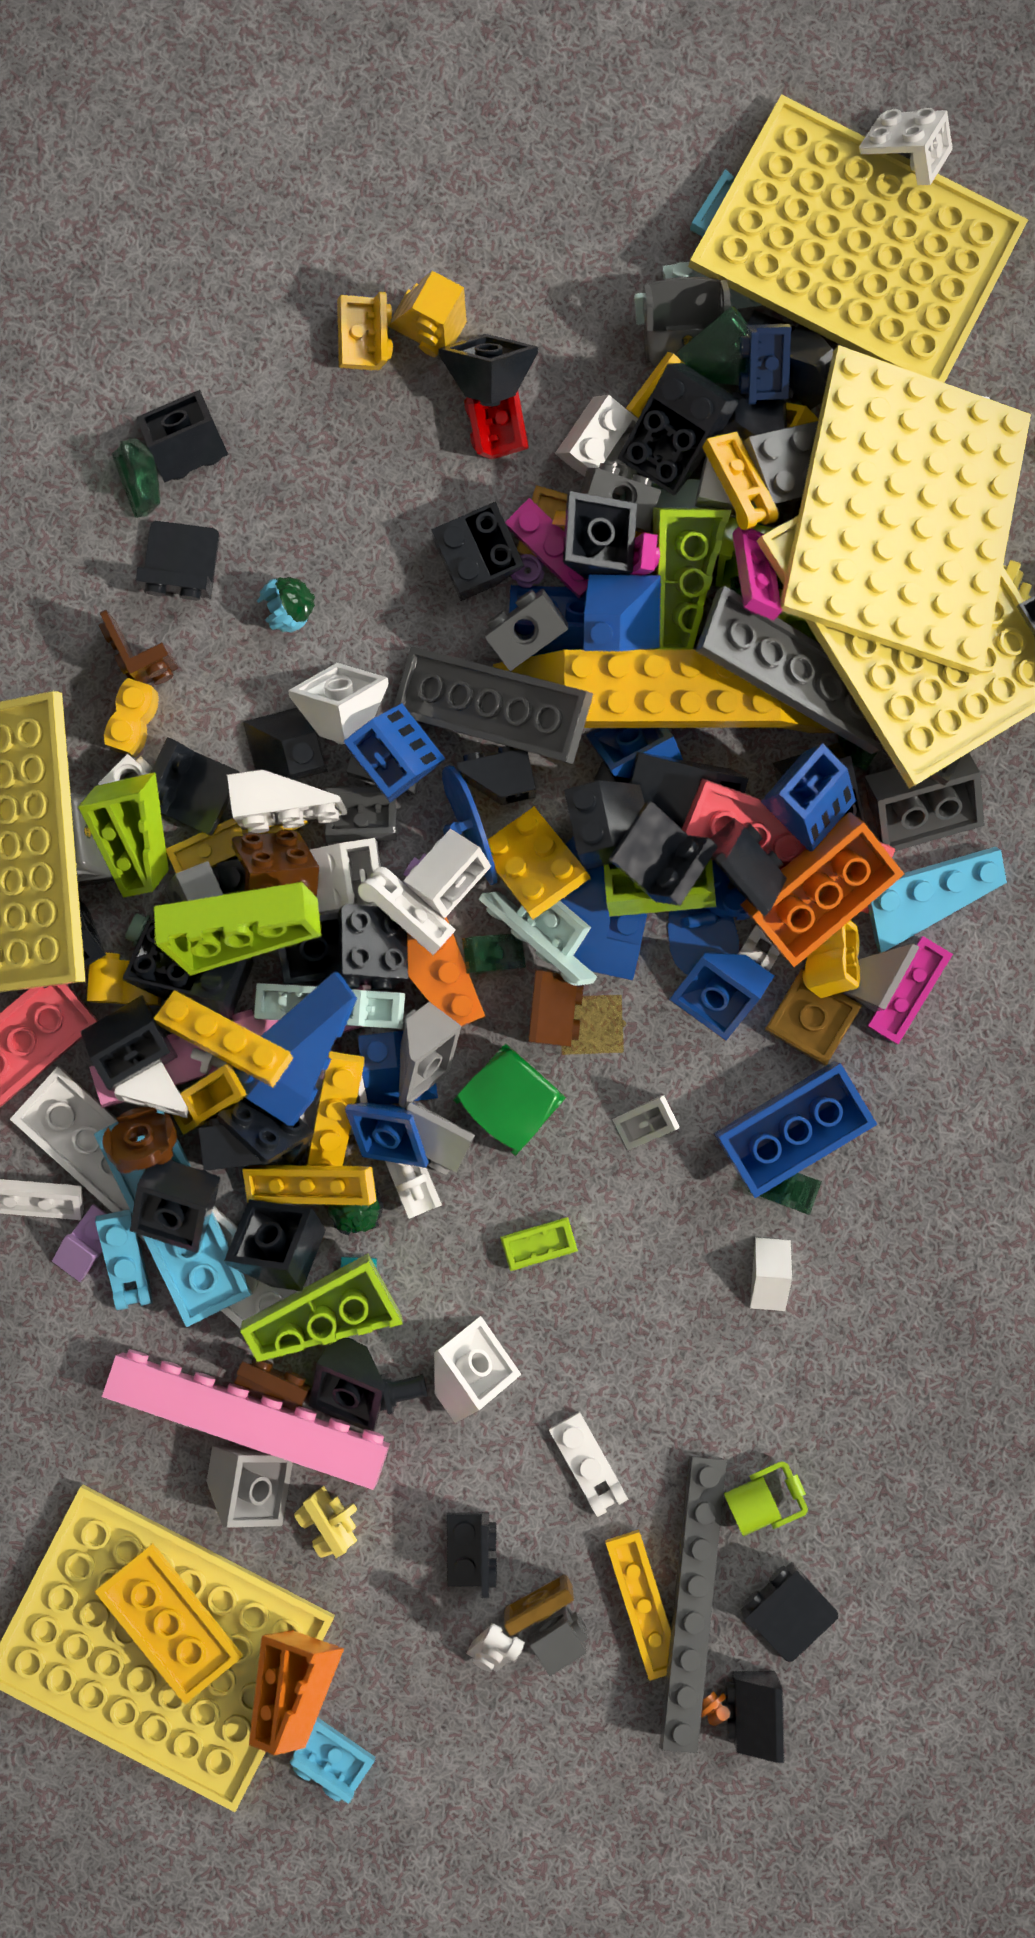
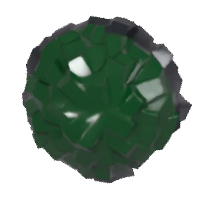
[327,1186,384,1236]

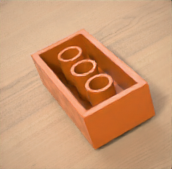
[740,812,904,967]

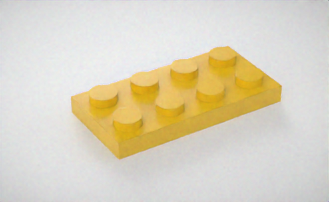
[94,1543,243,1704]

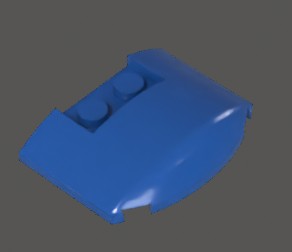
[560,836,647,980]

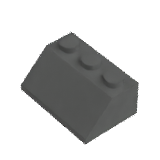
[865,752,984,851]

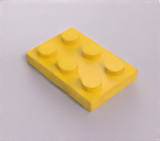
[487,806,591,920]

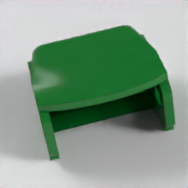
[453,1043,566,1156]

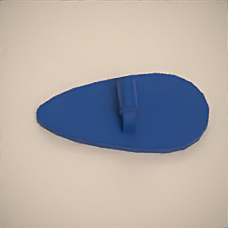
[442,765,497,885]
[668,908,739,975]

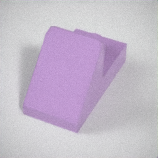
[52,1204,107,1282]

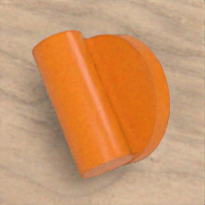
[701,1691,730,1726]

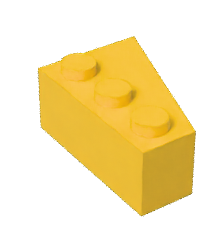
[388,271,467,357]

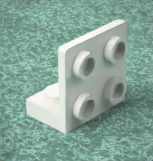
[859,108,952,185]

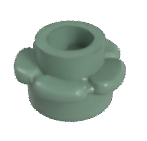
[125,913,150,947]

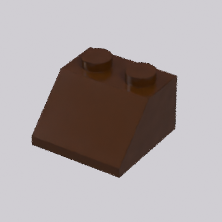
[528,970,584,1047]

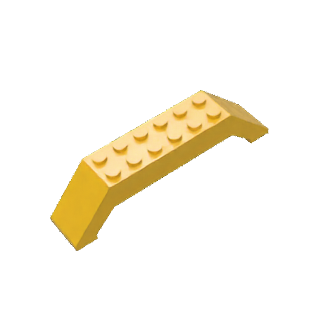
[493,649,835,733]

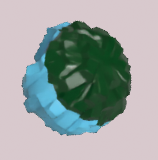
[257,577,315,633]

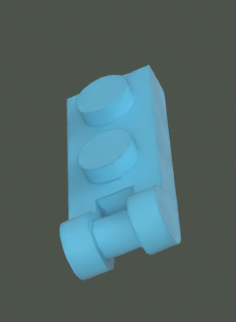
[95,1209,153,1311]

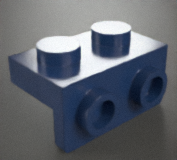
[739,324,791,404]

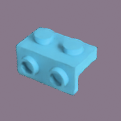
[289,1717,376,1803]

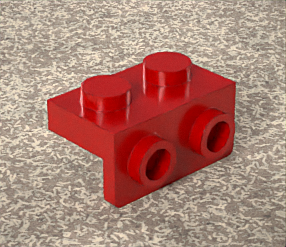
[464,391,529,459]

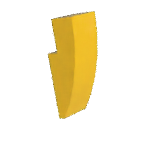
[172,1063,247,1135]

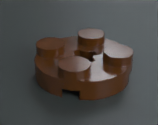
[102,1107,177,1174]

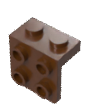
[98,609,179,685]
[231,829,319,897]
[234,1356,311,1411]

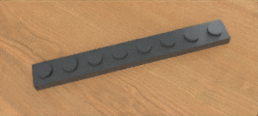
[659,1456,727,1754]

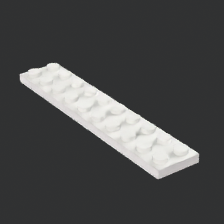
[10,1066,305,1328]

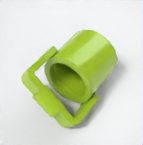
[723,1461,808,1537]

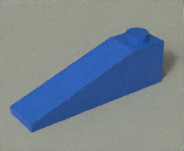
[232,972,357,1126]

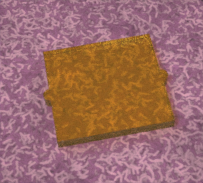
[562,995,626,1055]

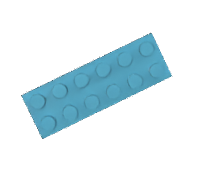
[94,1110,252,1327]

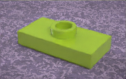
[500,1217,578,1271]

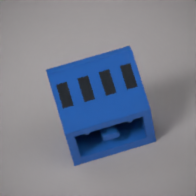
[343,703,446,803]
[761,743,856,852]

